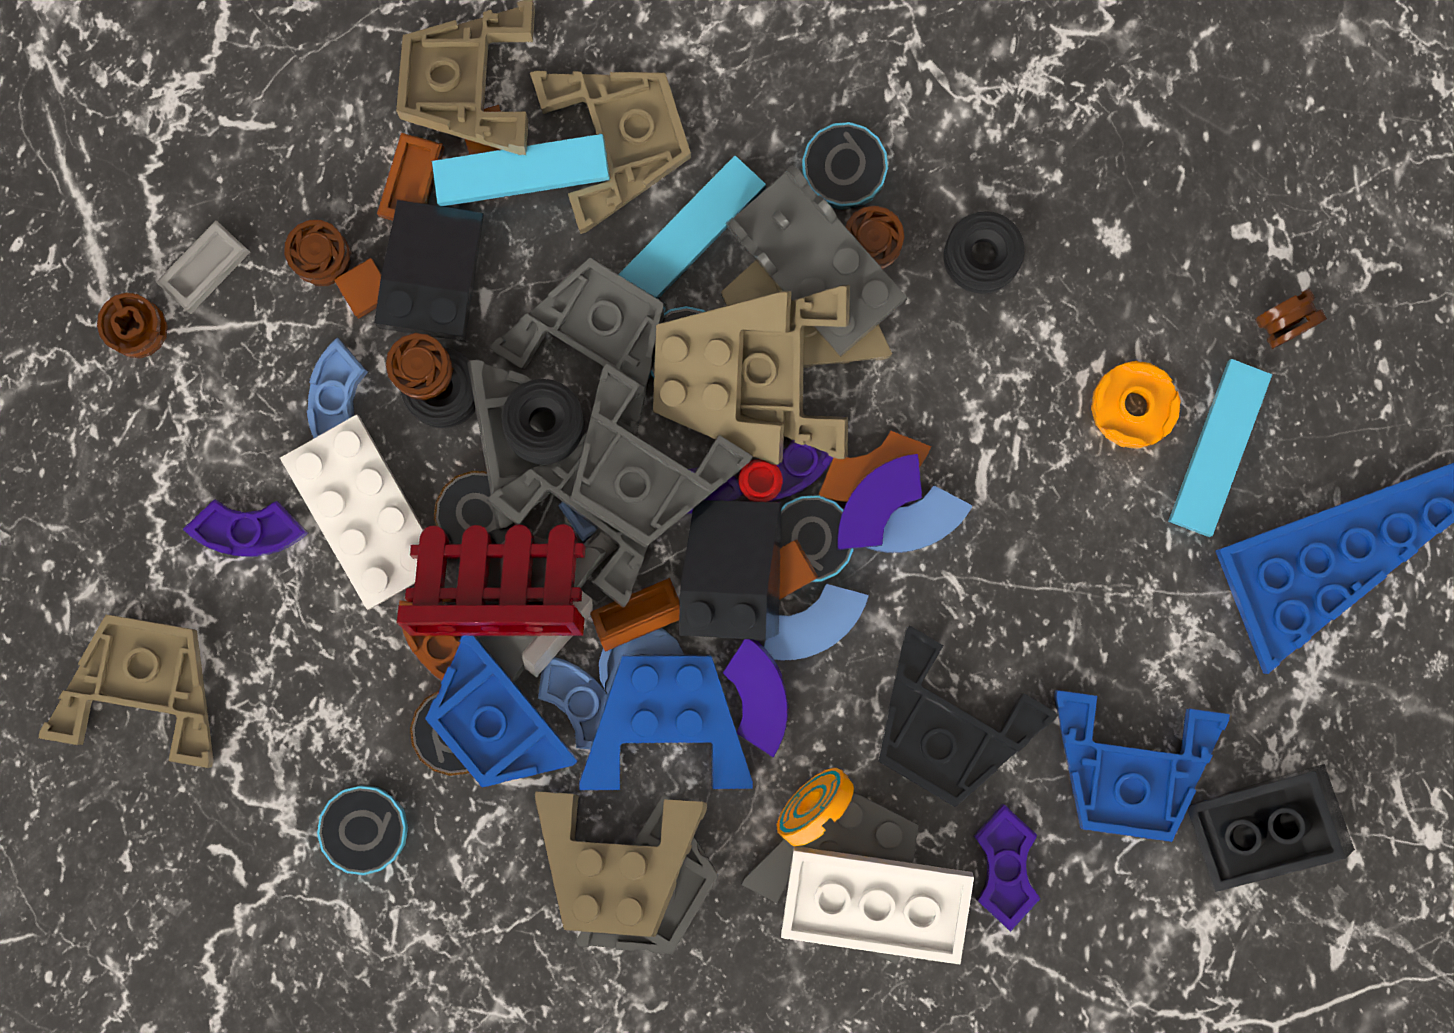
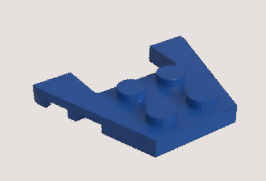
[579,654,753,790]
[1054,690,1230,842]

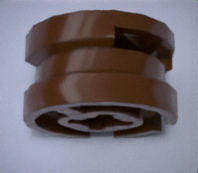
[845,206,904,269]
[284,220,351,286]
[1255,288,1327,349]
[97,293,168,358]
[386,333,453,400]

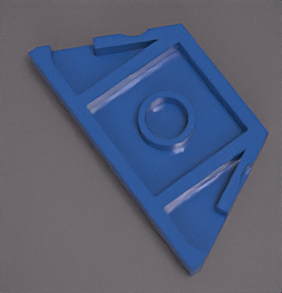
[425,636,579,788]

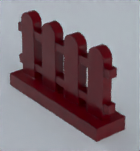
[396,524,586,636]

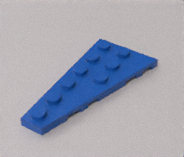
[1215,463,1454,674]

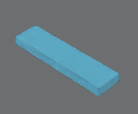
[432,134,610,206]
[619,156,766,298]
[1168,359,1272,537]

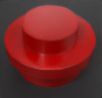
[739,459,783,502]

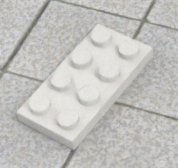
[280,415,424,610]
[781,846,974,964]

